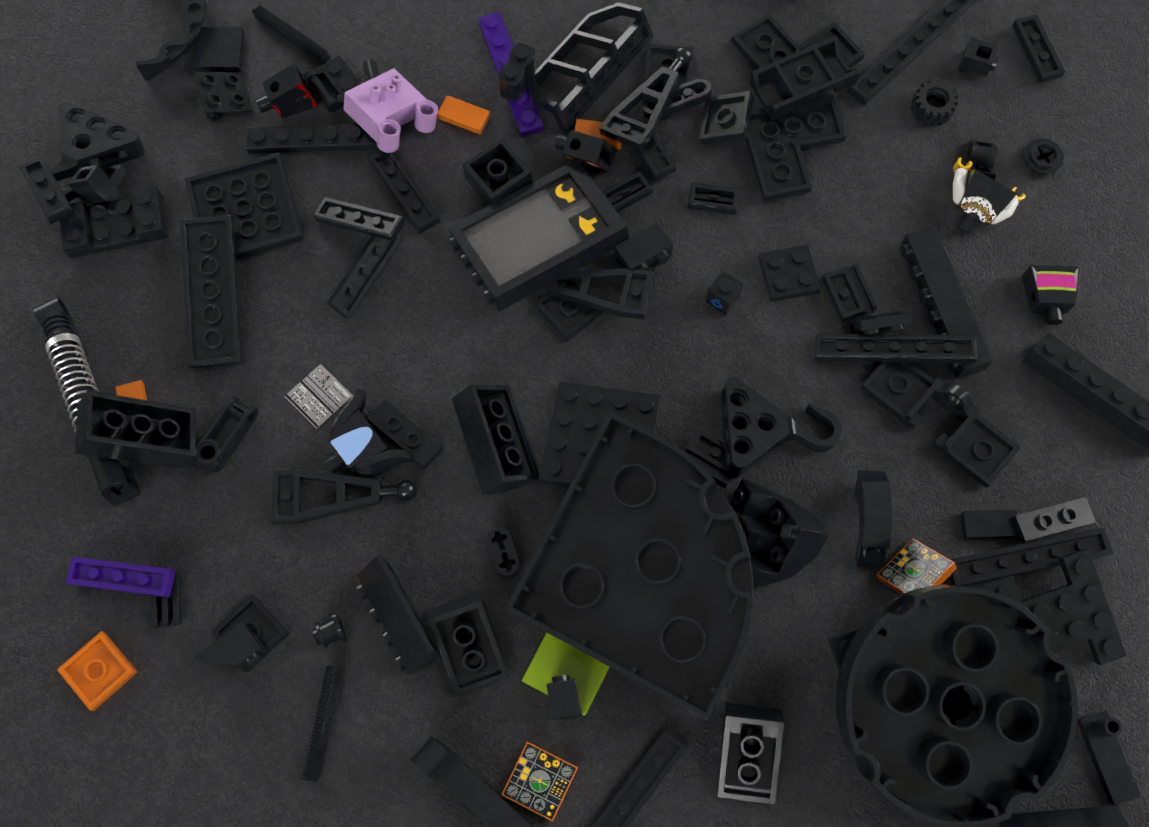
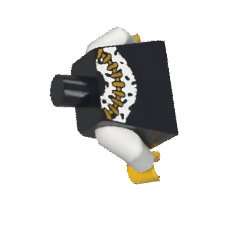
[953,157,1026,233]

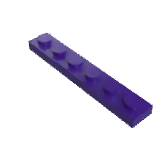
[478,11,544,138]

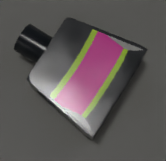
[1022,265,1080,325]

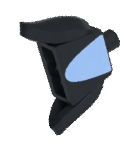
[324,388,414,475]

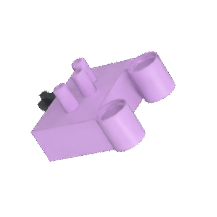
[344,58,438,153]

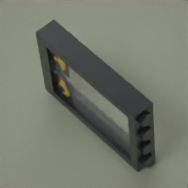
[448,159,629,311]

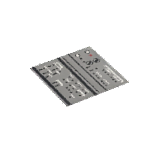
[284,364,353,429]

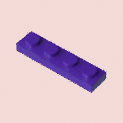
[66,557,176,598]

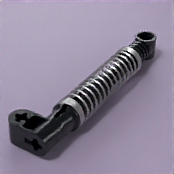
[33,297,141,507]

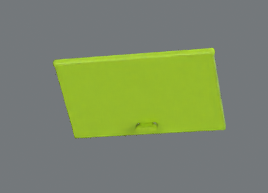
[522,633,610,716]

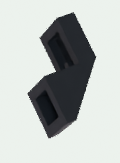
[967,139,998,180]

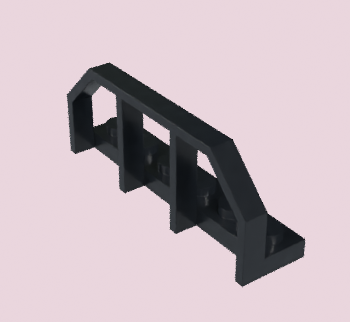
[530,2,653,132]

